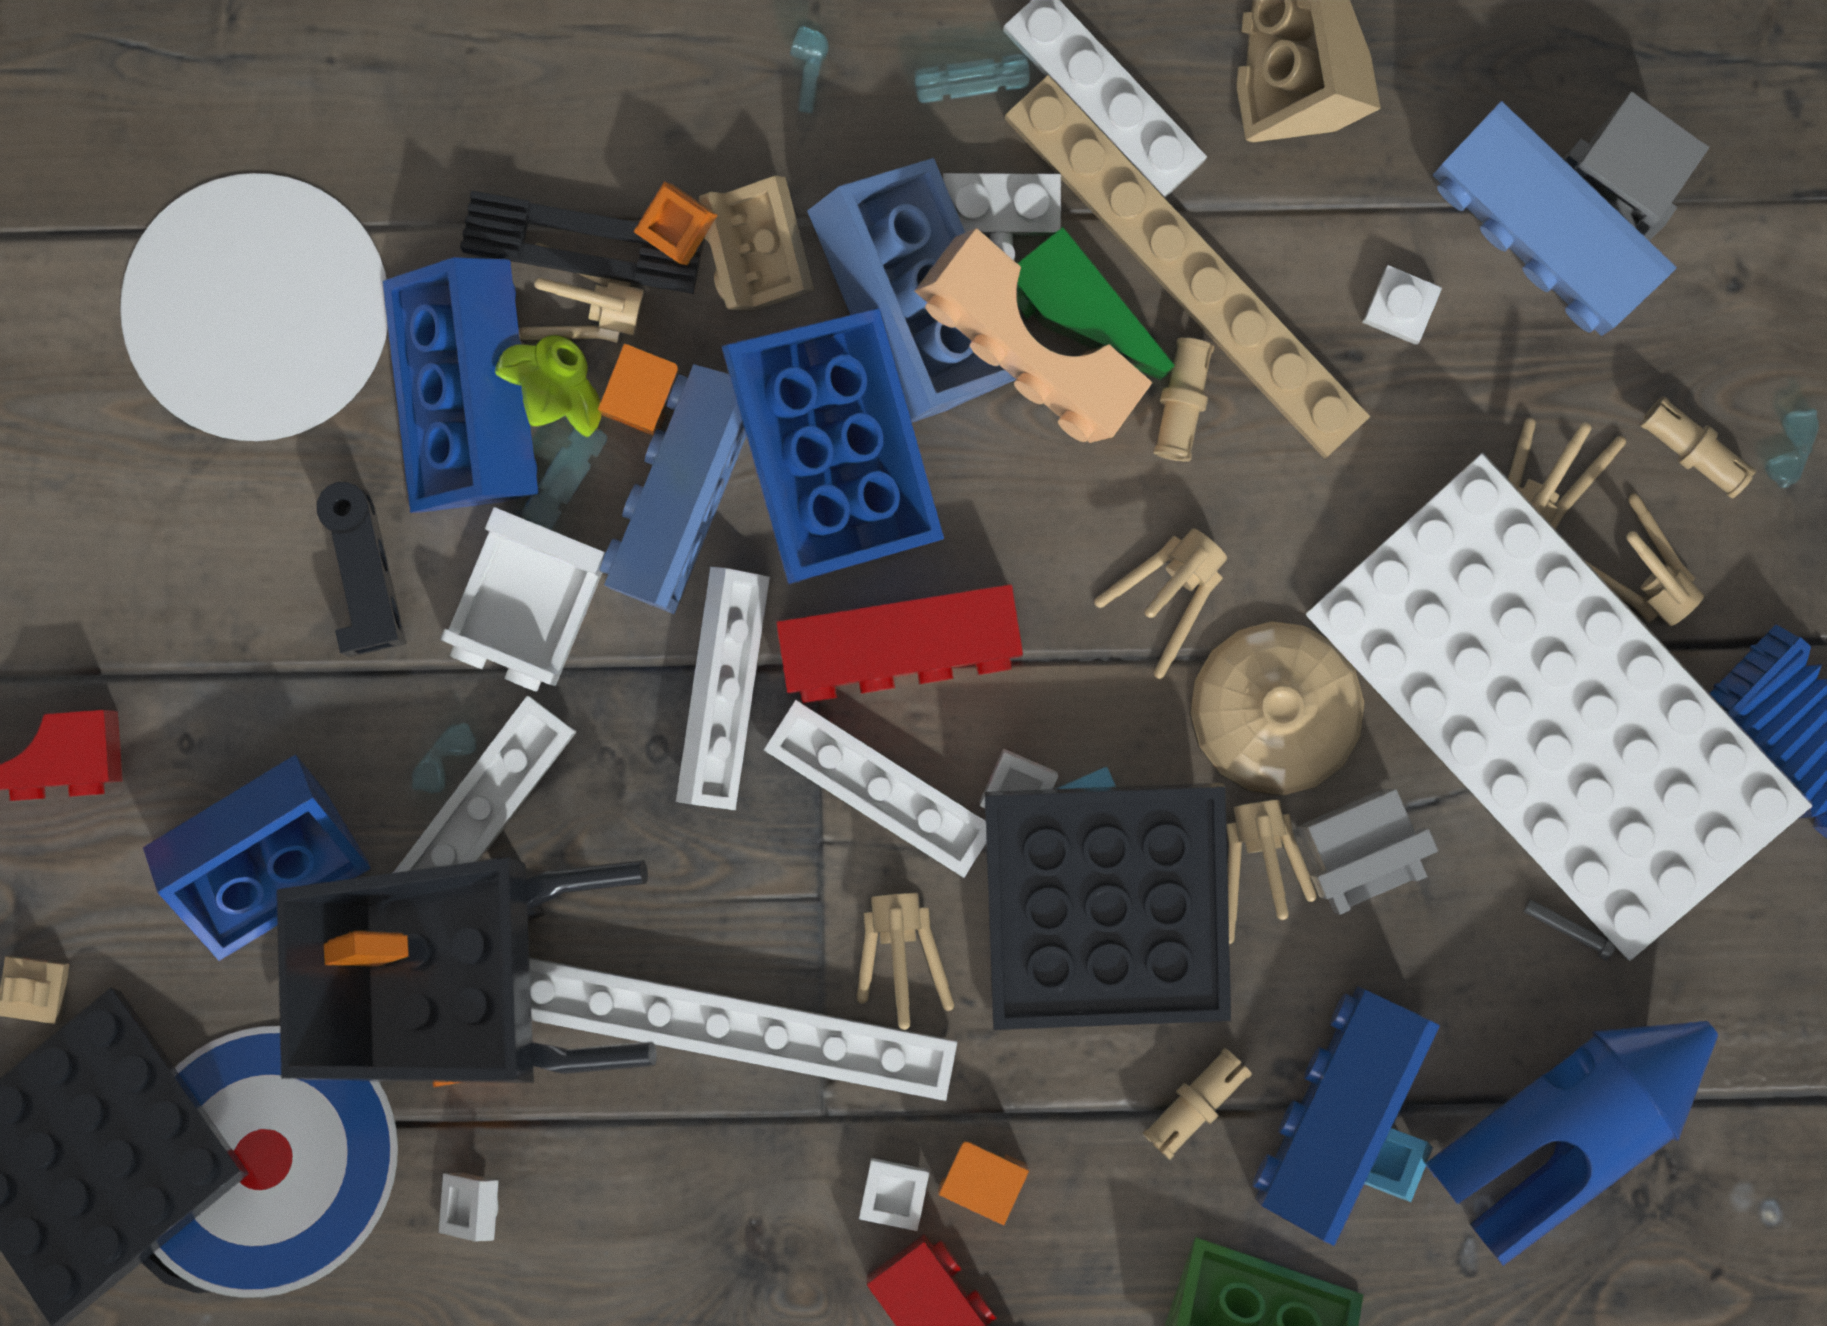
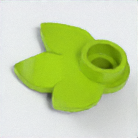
[495,335,601,437]

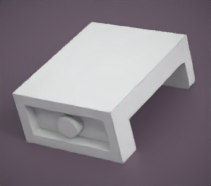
[440,507,605,692]

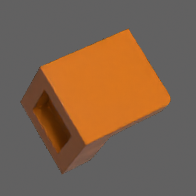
[598,343,679,436]
[938,1141,1029,1225]

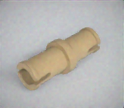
[1153,338,1214,462]
[1639,396,1756,498]
[1142,1048,1252,1160]

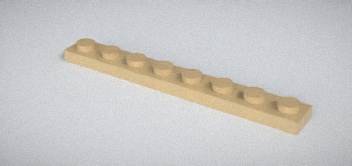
[1005,75,1370,459]

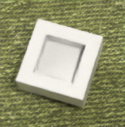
[1362,265,1442,345]
[980,749,1058,808]
[859,1158,929,1231]
[439,1172,499,1241]

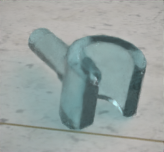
[790,26,829,113]

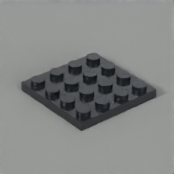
[985,783,1231,1030]
[0,987,249,1326]

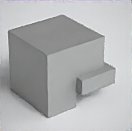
[1563,92,1710,241]
[1296,789,1438,915]

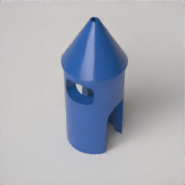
[1425,1021,1718,1266]

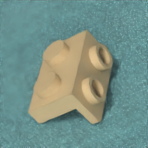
[699,176,815,311]

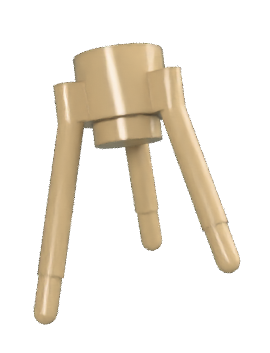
[519,243,644,343]
[1508,418,1626,530]
[1585,493,1704,627]
[1094,528,1227,679]
[1226,800,1317,944]
[857,893,954,1030]

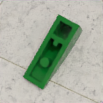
[1016,227,1175,380]

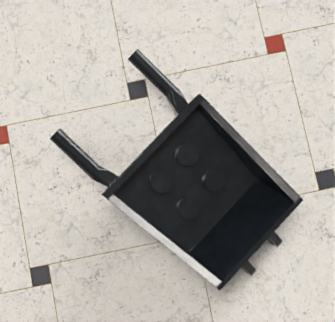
[277,857,656,1083]

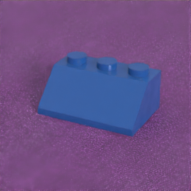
[143,754,371,961]

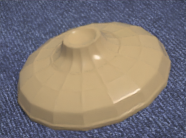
[1190,621,1364,795]

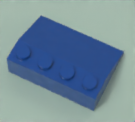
[722,308,944,583]

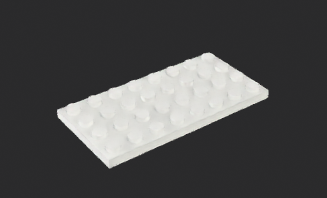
[1306,452,1812,961]

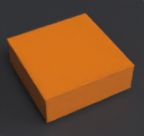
[634,181,718,265]
[324,931,408,966]

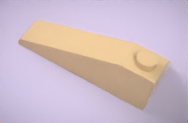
[1237,0,1381,142]

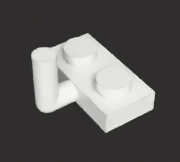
[943,173,1061,260]

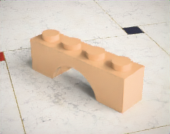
[914,228,1153,443]

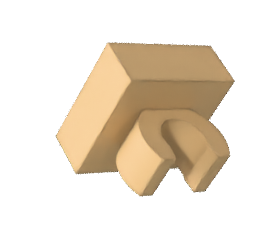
[0,955,70,1024]

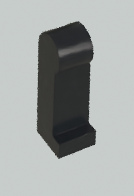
[316,482,407,658]

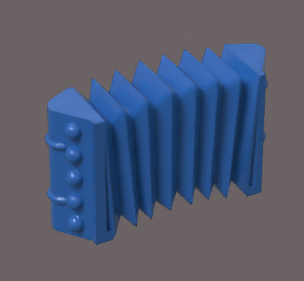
[1709,624,1827,839]

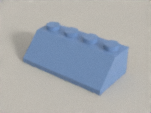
[1433,101,1677,336]
[807,158,1016,423]
[600,364,747,614]

